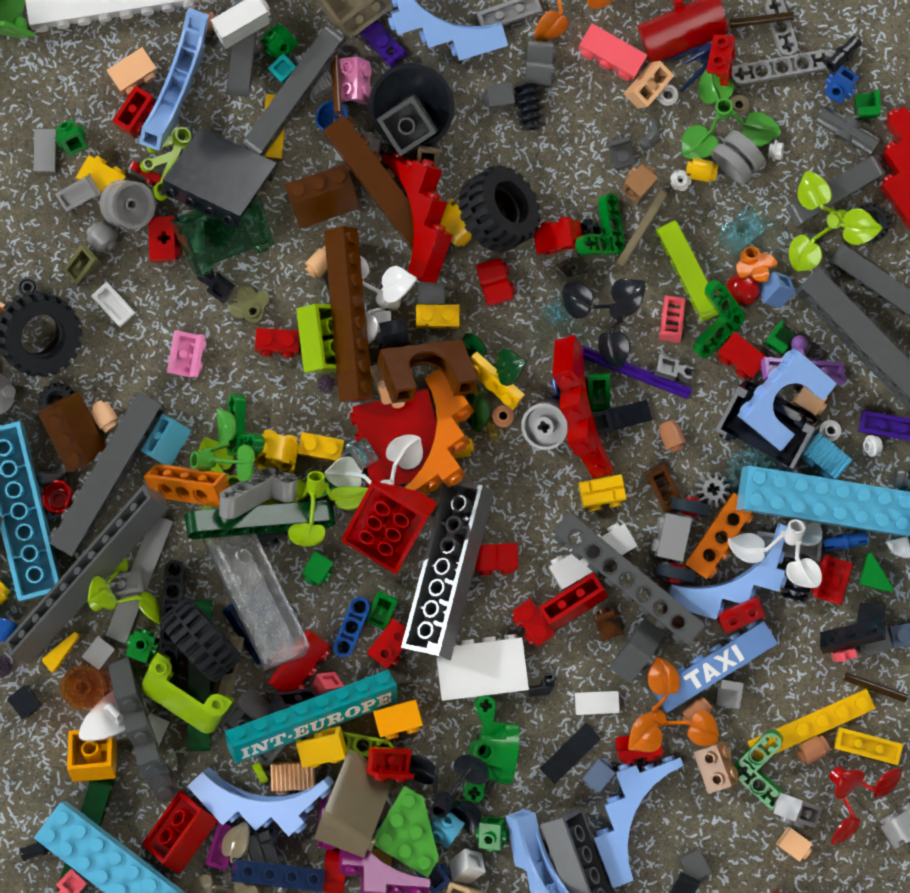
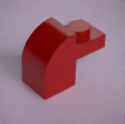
[322,848,346,893]

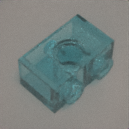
[717,207,769,257]

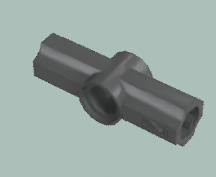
[815,106,880,156]

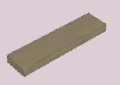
[615,190,667,269]

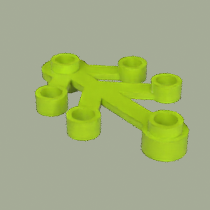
[140,127,192,201]

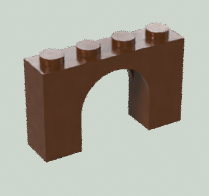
[377,340,478,404]

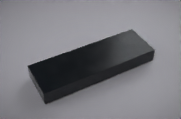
[539,723,601,785]

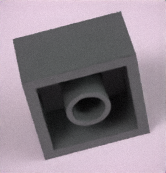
[377,94,438,156]

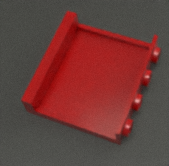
[349,389,437,488]

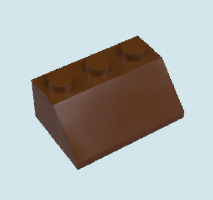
[285,164,361,229]
[39,391,106,473]

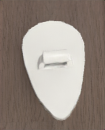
[79,691,147,741]

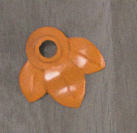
[736,246,778,282]

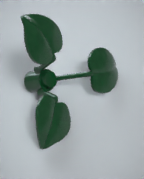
[462,333,528,433]

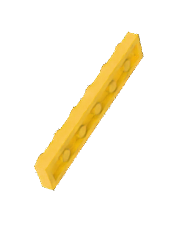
[747,689,876,760]

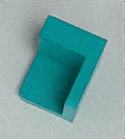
[268,54,296,85]

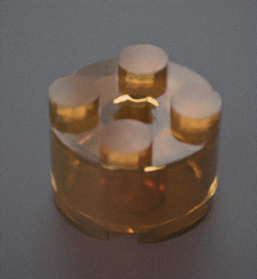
[60,665,108,710]

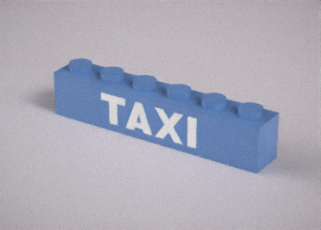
[652,620,778,713]

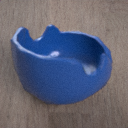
[315,100,348,131]

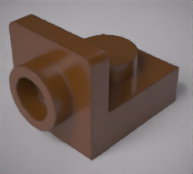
[593,607,623,641]

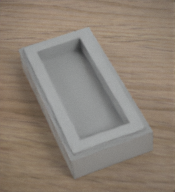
[33,129,57,173]
[55,174,101,212]

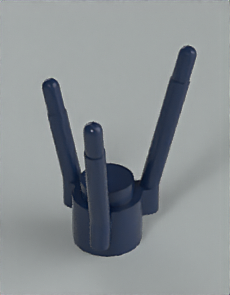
[666,42,711,92]

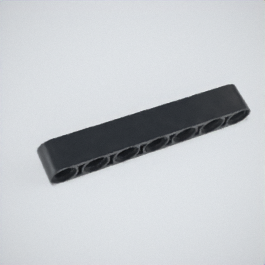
[155,560,186,711]

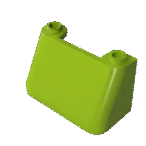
[141,652,235,733]

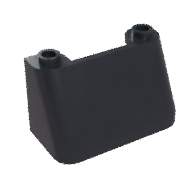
[715,381,821,472]

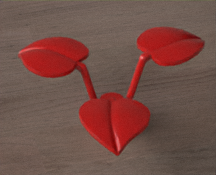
[829,766,902,845]

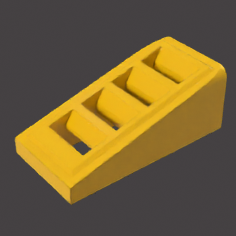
[42,632,81,673]

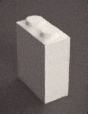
[211,0,271,49]

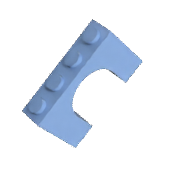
[737,348,837,451]

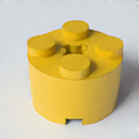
[440,198,472,247]
[253,430,299,474]

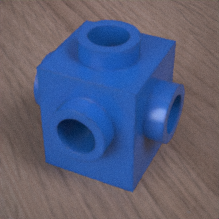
[823,65,860,104]

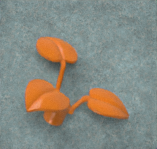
[534,0,614,41]
[628,657,719,752]

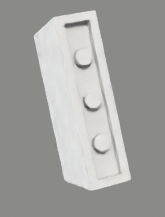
[437,634,529,701]

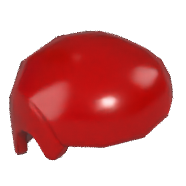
[726,274,761,306]
[42,480,74,514]

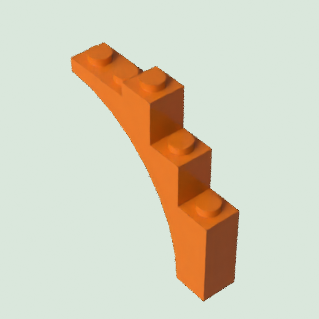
[405,369,475,495]

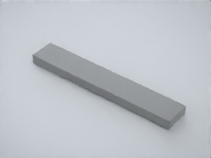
[105,517,174,644]

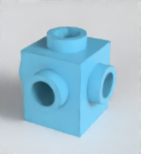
[430,812,465,849]

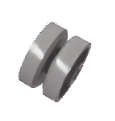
[711,130,766,185]
[99,179,156,229]
[521,398,568,450]

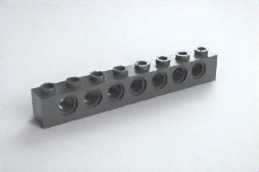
[552,512,705,645]

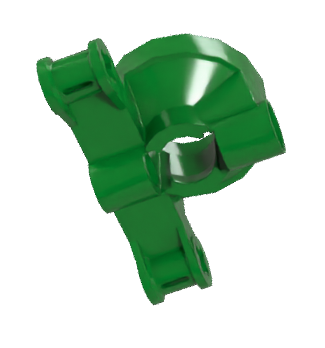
[462,695,520,803]

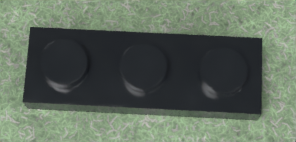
[820,618,886,654]

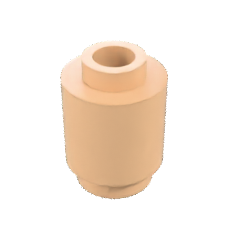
[305,246,327,278]
[90,400,118,434]

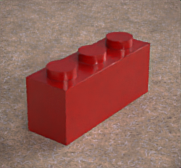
[538,573,608,632]

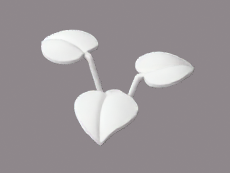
[360,256,417,344]
[325,435,423,487]
[728,519,822,588]

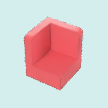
[311,672,344,696]

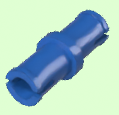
[822,531,868,552]

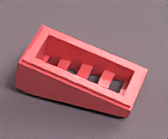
[659,295,686,343]

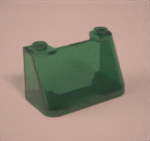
[171,195,275,276]

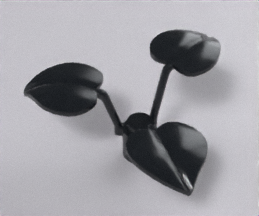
[562,278,646,368]
[409,755,489,836]

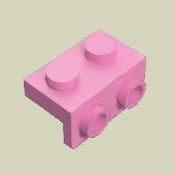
[339,56,372,104]
[167,330,206,378]

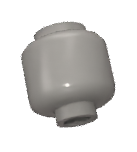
[86,221,118,253]

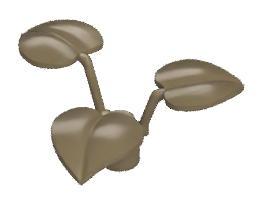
[188,822,260,893]

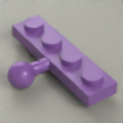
[761,335,846,385]

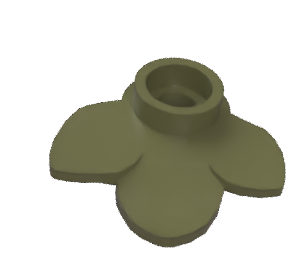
[227,285,270,324]

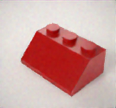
[268,629,331,692]
[142,790,218,874]

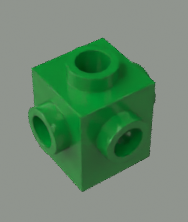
[260,23,299,59]
[55,119,88,157]
[126,628,159,663]
[476,816,509,852]

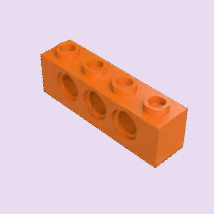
[144,463,230,507]
[683,493,755,580]

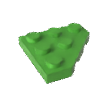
[374,785,439,878]

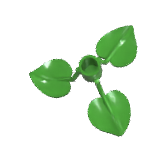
[682,70,781,160]
[190,408,255,509]

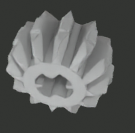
[694,472,731,508]

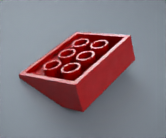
[341,480,437,574]

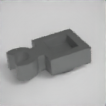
[654,354,693,383]

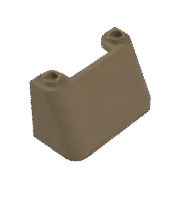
[314,750,396,858]

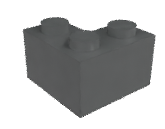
[609,618,665,683]

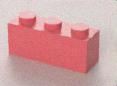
[578,24,647,81]

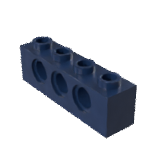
[230,859,325,892]

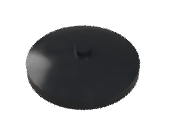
[369,63,455,150]

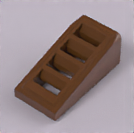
[643,463,681,513]

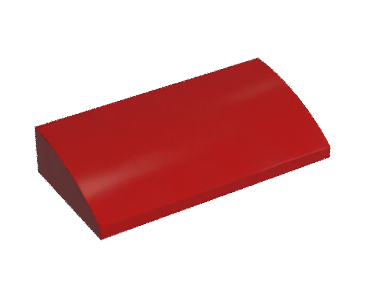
[636,0,728,63]

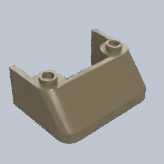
[315,0,393,36]

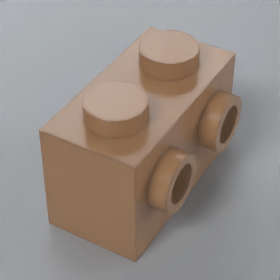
[621,164,658,205]
[693,740,739,794]

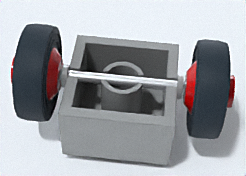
[651,496,710,584]

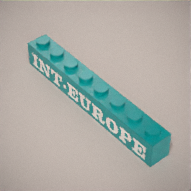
[225,670,398,764]

